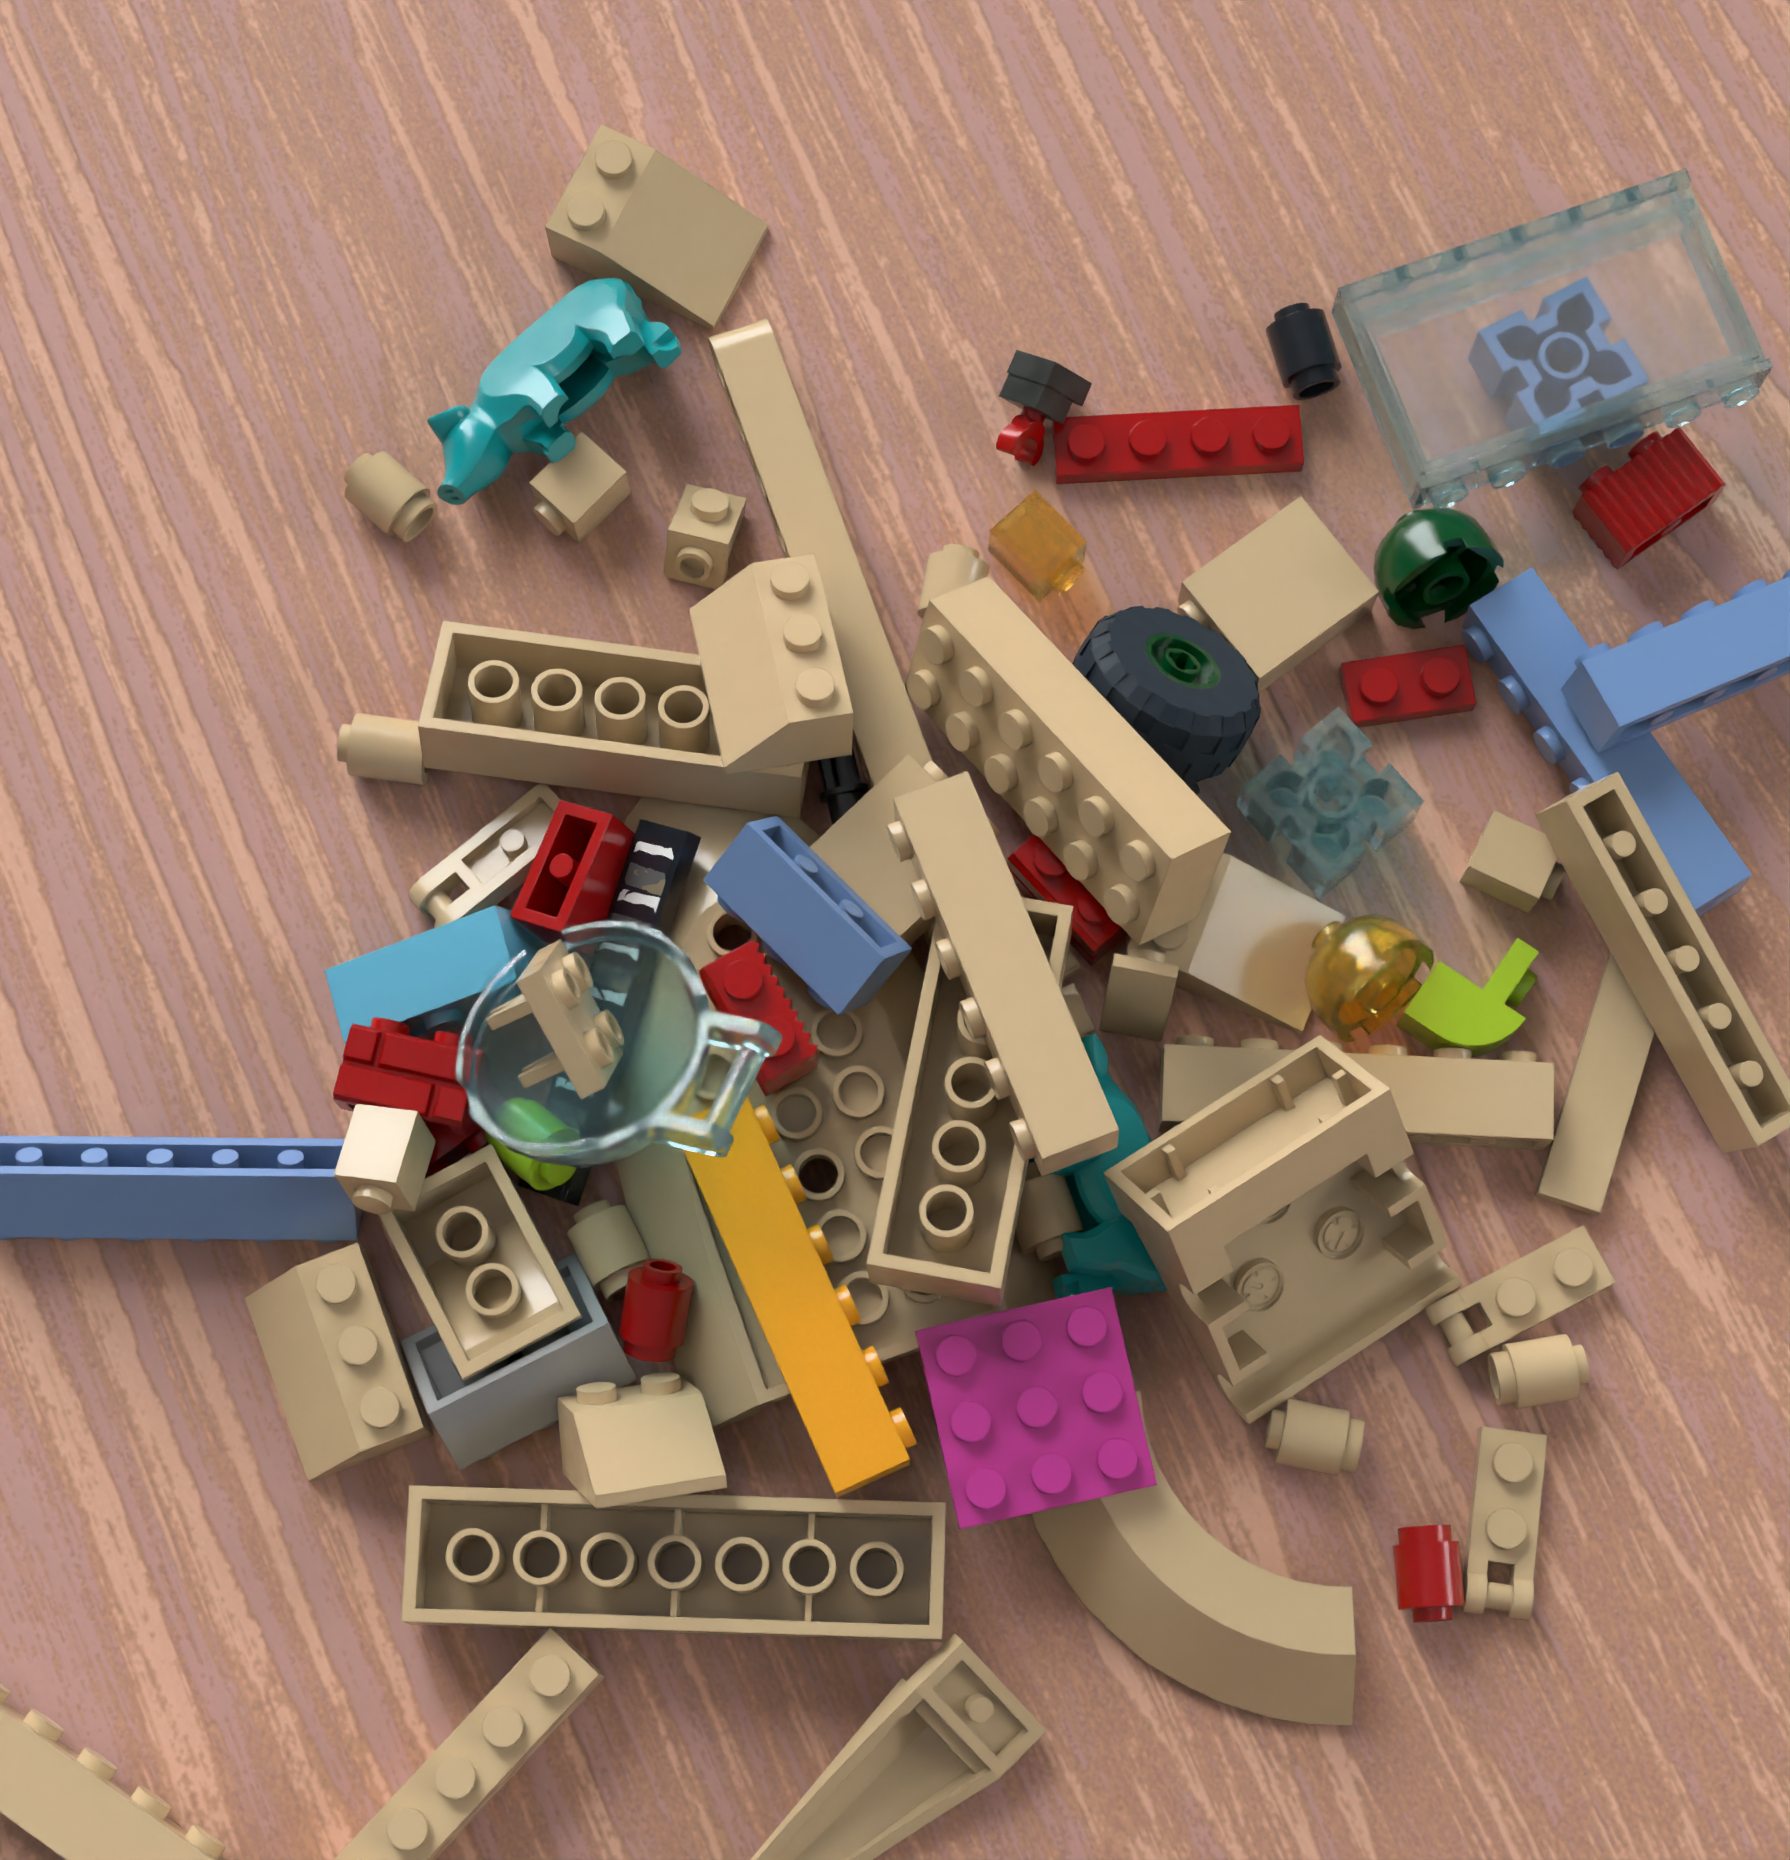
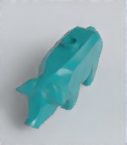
[427,278,682,505]
[1028,1033,1167,1299]

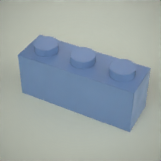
[703,816,912,1015]

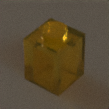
[988,490,1087,602]

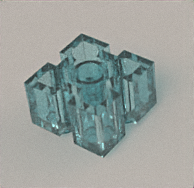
[1236,706,1424,900]

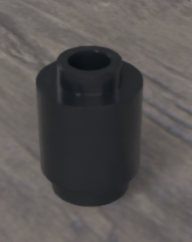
[1266,303,1342,400]

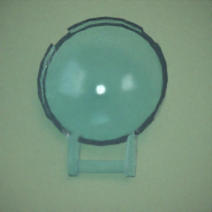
[456,920,783,1168]

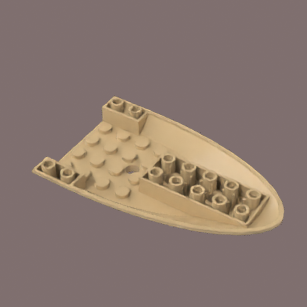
[608,797,1059,1430]

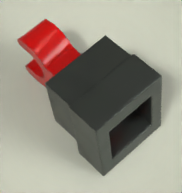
[996,350,1092,466]

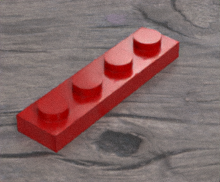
[1052,405,1304,484]

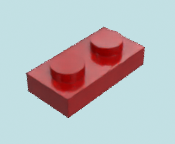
[1339,644,1477,729]

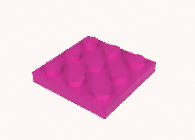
[915,1287,1157,1529]

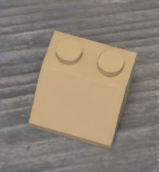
[557,1372,727,1509]

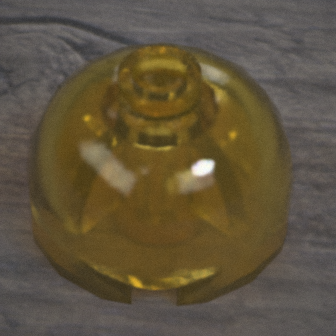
[1304,914,1434,1043]

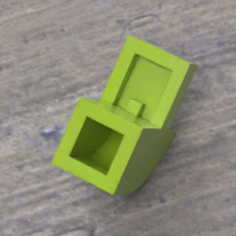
[1396,938,1539,1057]

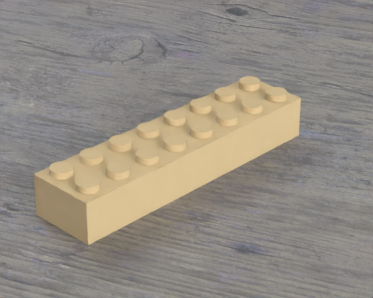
[401,1485,946,1642]

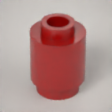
[619,1259,694,1362]
[1392,1525,1465,1623]

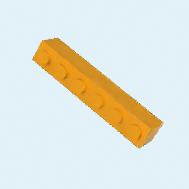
[672,1092,917,1498]

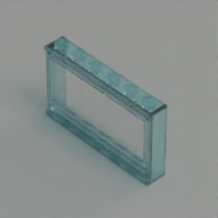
[1331,168,1773,510]

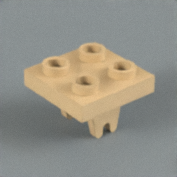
[486,939,624,1099]

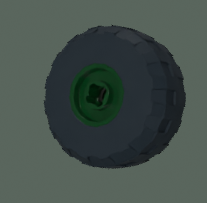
[1072,606,1261,783]

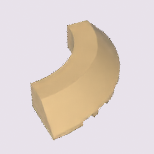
[1031,1391,1356,1726]

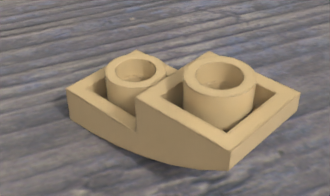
[1098,948,1179,1042]

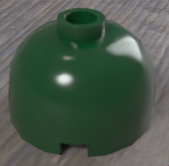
[1374,508,1504,629]

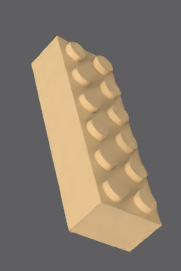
[905,576,1231,946]
[418,621,810,818]
[867,897,1073,1307]

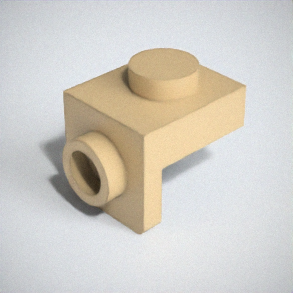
[663,484,747,589]

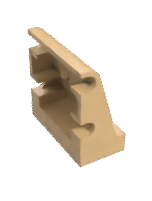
[1103,1035,1462,1424]

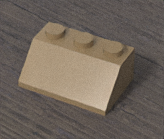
[690,553,854,775]
[245,1242,433,1482]

